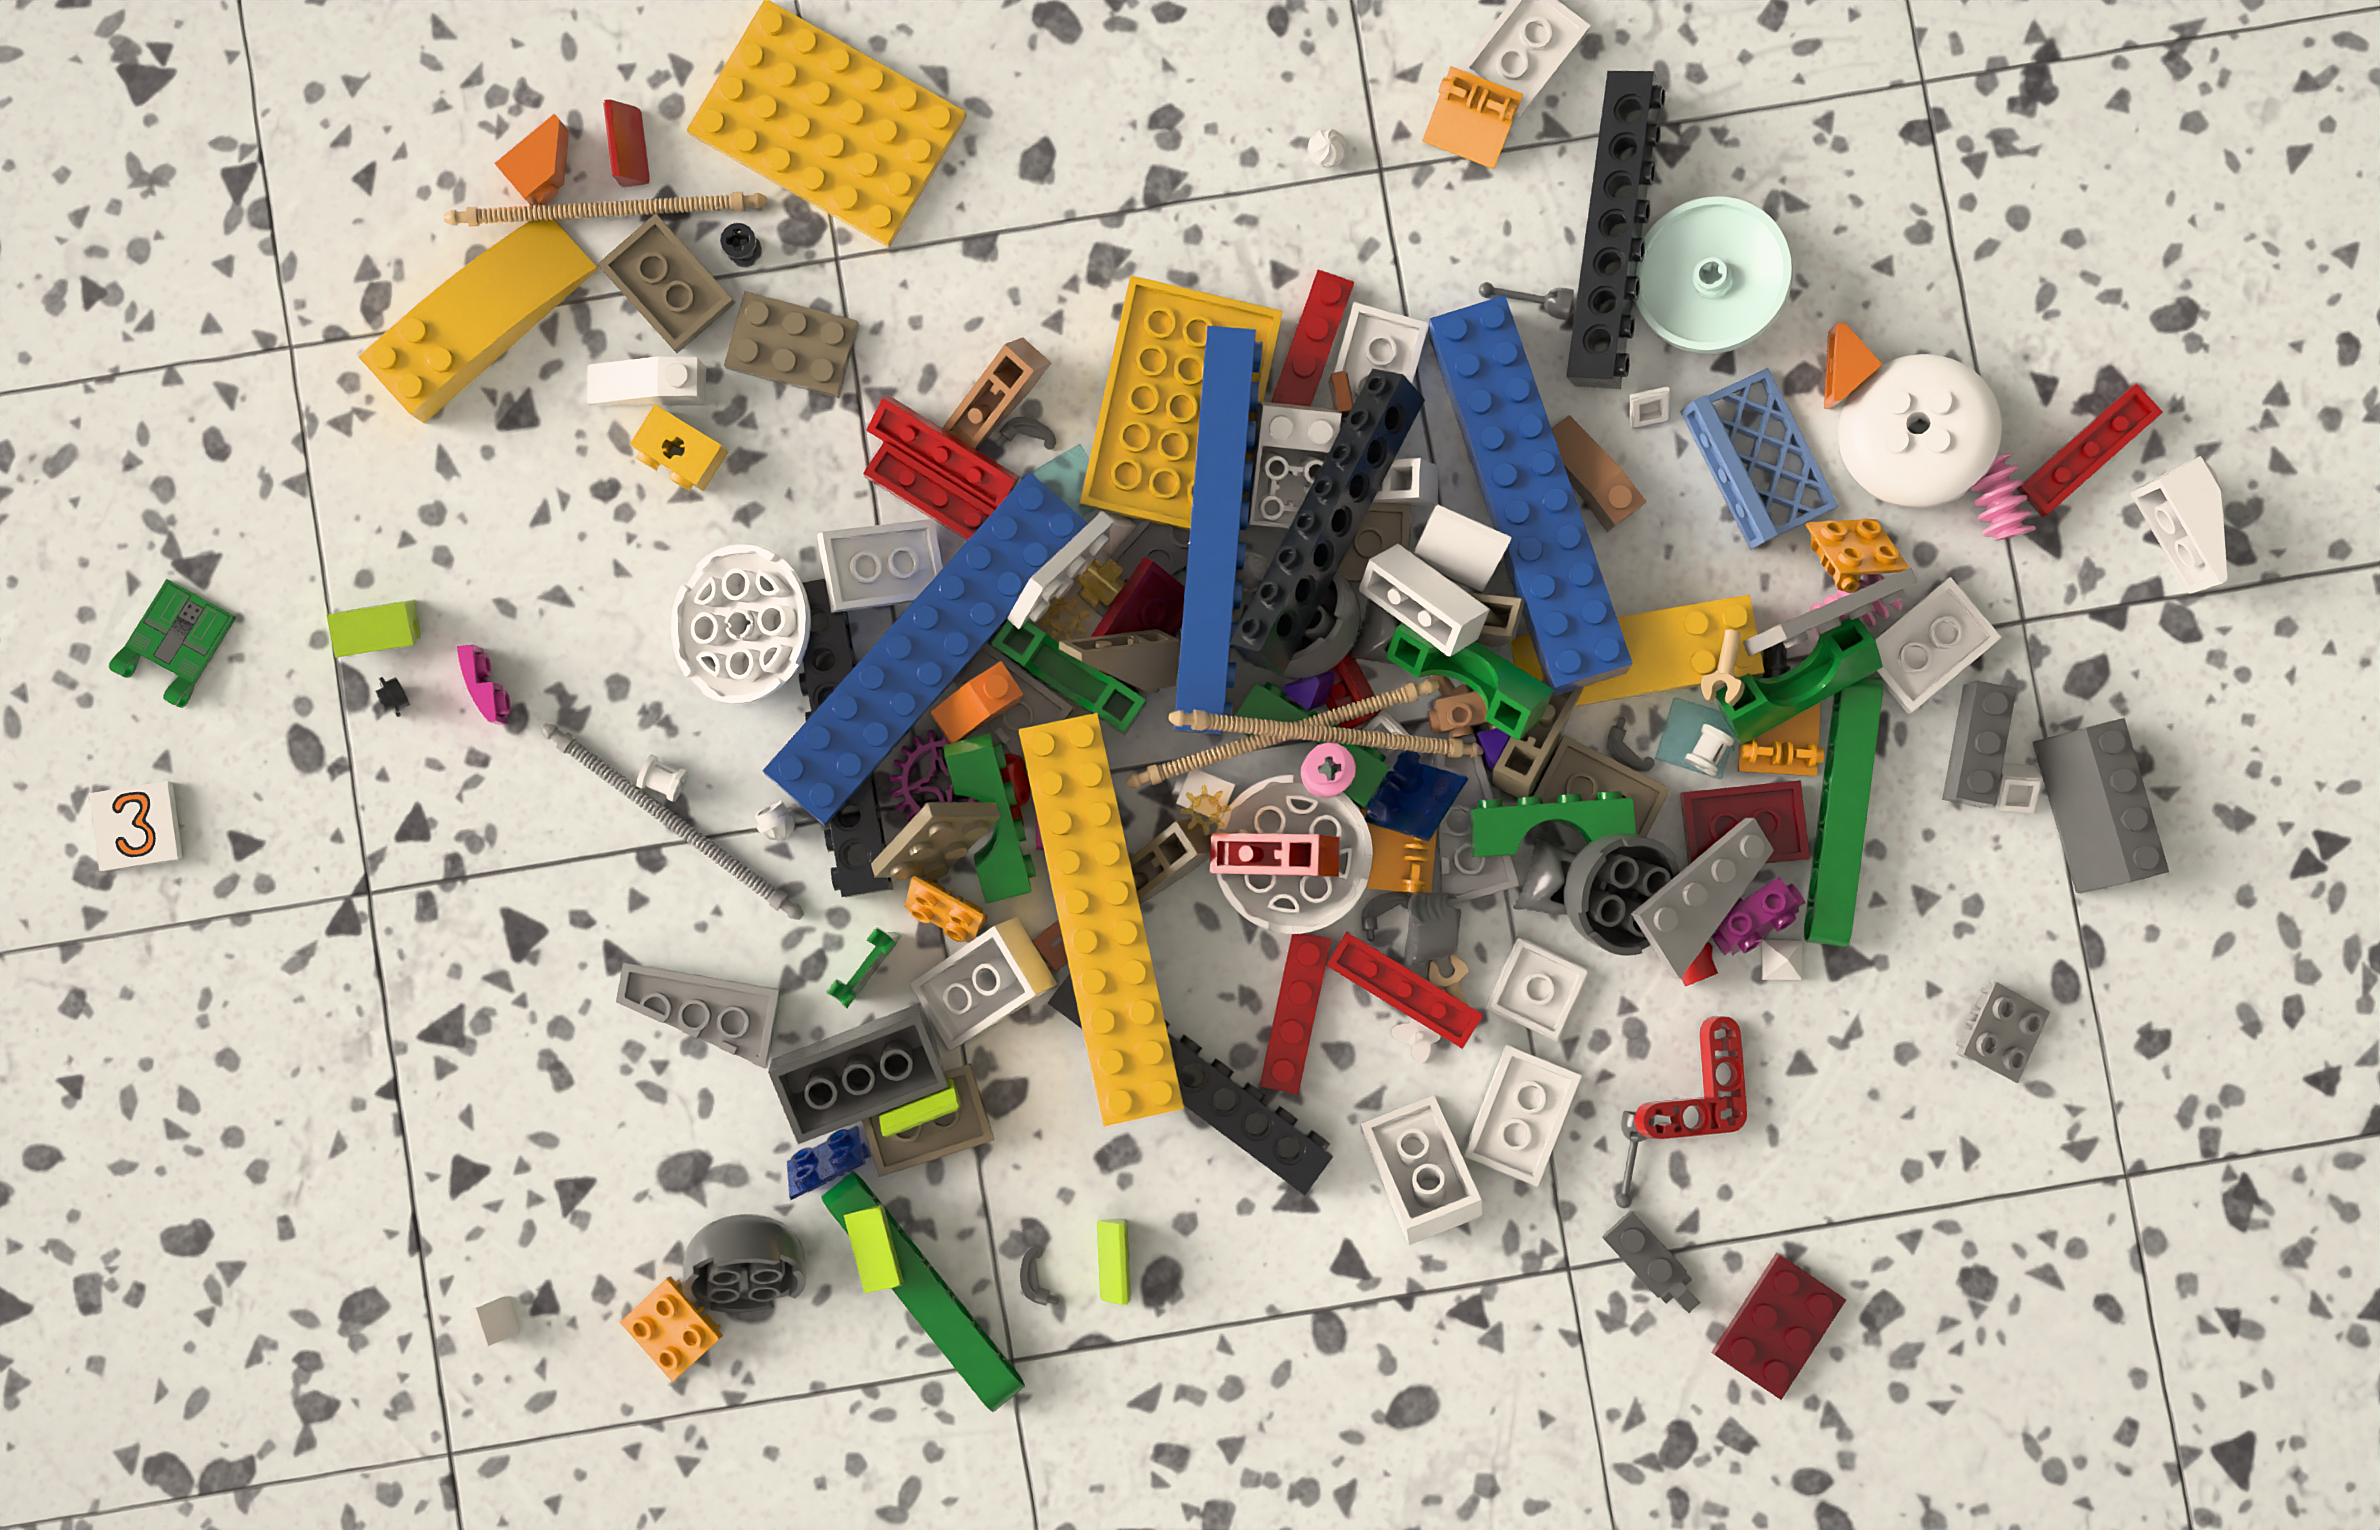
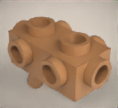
[1427,675,1497,738]

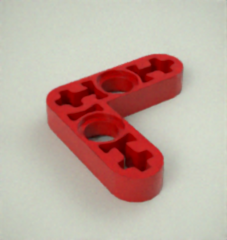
[1634,1016,1747,1139]

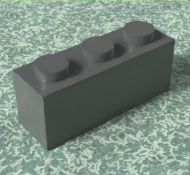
[1942,681,2017,808]

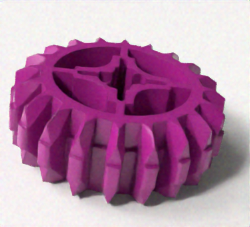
[889,729,980,823]

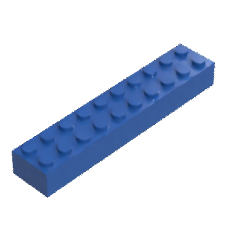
[1428,295,1633,697]
[1174,326,1263,736]
[762,472,1089,826]

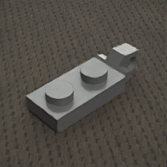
[1602,1210,1701,1313]

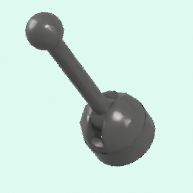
[1479,282,1574,320]
[1616,1111,1655,1209]

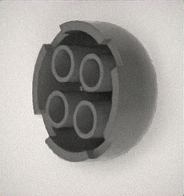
[1240,571,1361,679]
[1564,833,1680,956]
[683,1214,806,1313]

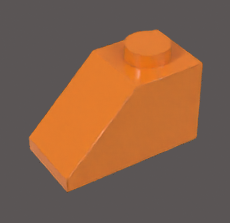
[494,113,569,207]
[930,661,1023,743]

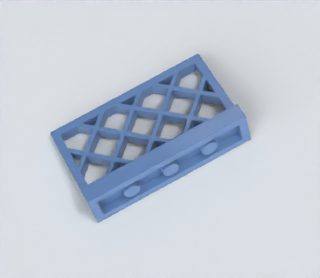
[1680,368,1839,550]

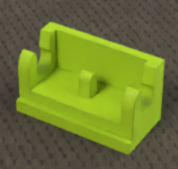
[326,599,421,658]

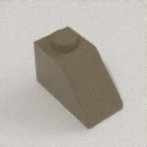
[1467,592,1525,647]

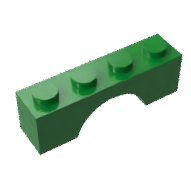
[1715,617,1883,745]
[991,620,1147,736]
[1385,623,1554,741]
[1234,682,1390,809]
[943,733,1036,904]
[1468,791,1636,858]

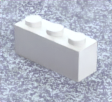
[1359,544,1490,657]

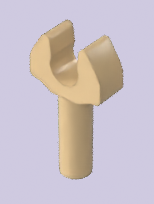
[1701,630,1745,706]
[1427,954,1468,1005]

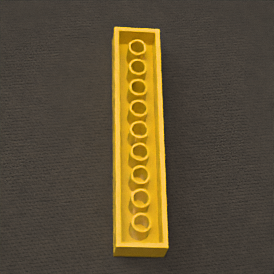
[1018,713,1184,1127]

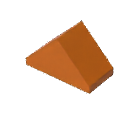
[1824,323,1883,409]

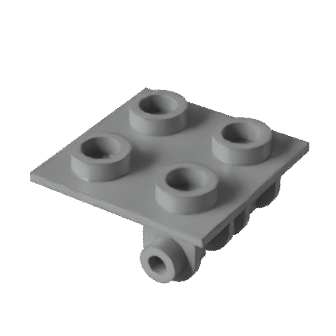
[1956,981,2050,1083]

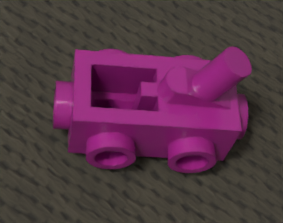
[1711,877,1805,955]

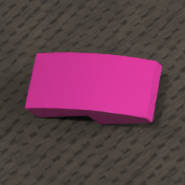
[457,644,511,725]

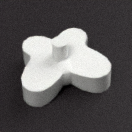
[1391,1018,1441,1063]

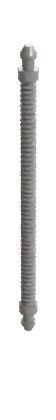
[541,723,804,920]

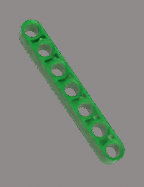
[1804,676,1883,948]
[821,1171,1025,1412]

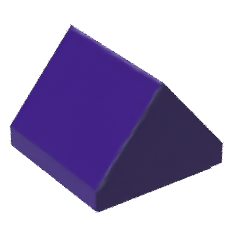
[1283,671,1335,711]
[1476,728,1511,772]

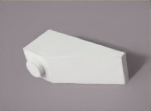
[587,357,706,405]
[1372,458,1439,506]

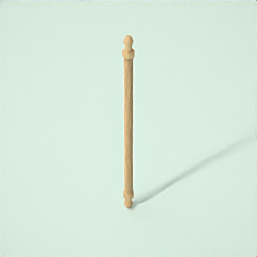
[444,192,767,227]
[1126,679,1439,789]
[1169,710,1483,758]

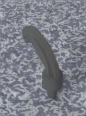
[996,417,1056,450]
[1607,717,1655,772]
[1361,892,1410,942]
[1020,1247,1059,1306]

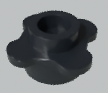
[375,677,410,717]

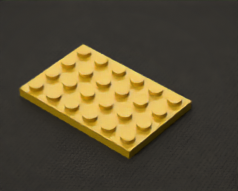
[687,0,967,248]
[1079,275,1283,531]

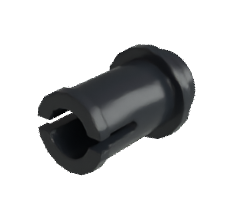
[1762,631,1791,678]

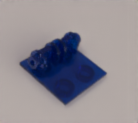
[1364,750,1468,842]
[787,1125,871,1200]

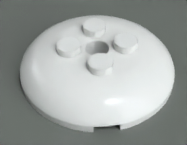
[1838,354,2002,508]
[671,545,811,704]
[1216,775,1373,934]

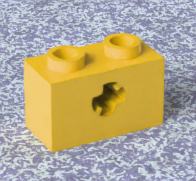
[630,405,729,492]

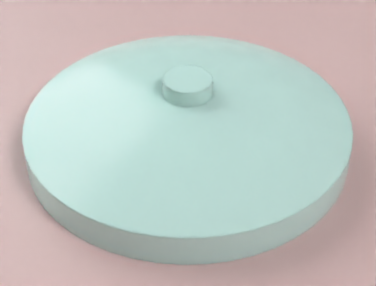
[1635,196,1793,354]

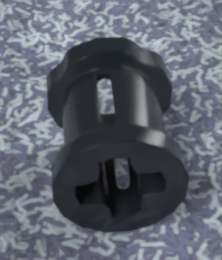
[720,223,762,267]

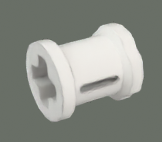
[1684,724,1734,776]
[636,754,688,802]

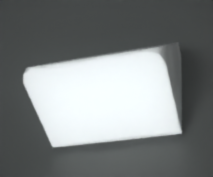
[1994,763,2043,814]
[470,1296,520,1348]

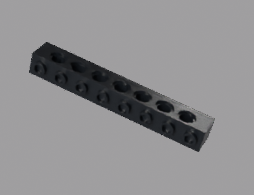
[1566,71,1666,389]
[1229,369,1425,674]
[799,579,893,898]
[1048,973,1333,1196]

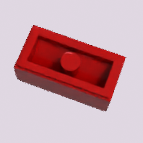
[603,99,650,187]
[1325,651,1382,730]

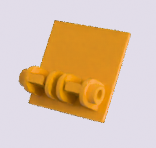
[1422,66,1523,169]
[1806,518,1910,593]
[1738,702,1824,776]
[1359,809,1438,893]
[904,875,988,943]
[620,1276,724,1382]

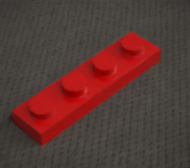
[1271,269,1354,406]
[2017,383,2163,517]
[866,395,1020,509]
[863,441,995,541]
[1326,931,1484,1049]
[1259,933,1331,1095]

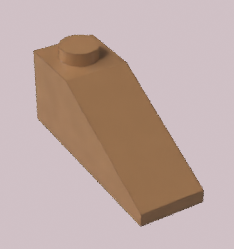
[942,337,1052,450]
[1551,415,1647,532]

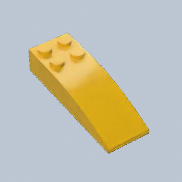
[358,219,598,424]
[1510,594,1764,707]

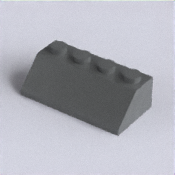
[2032,718,2169,893]
[768,1003,949,1144]

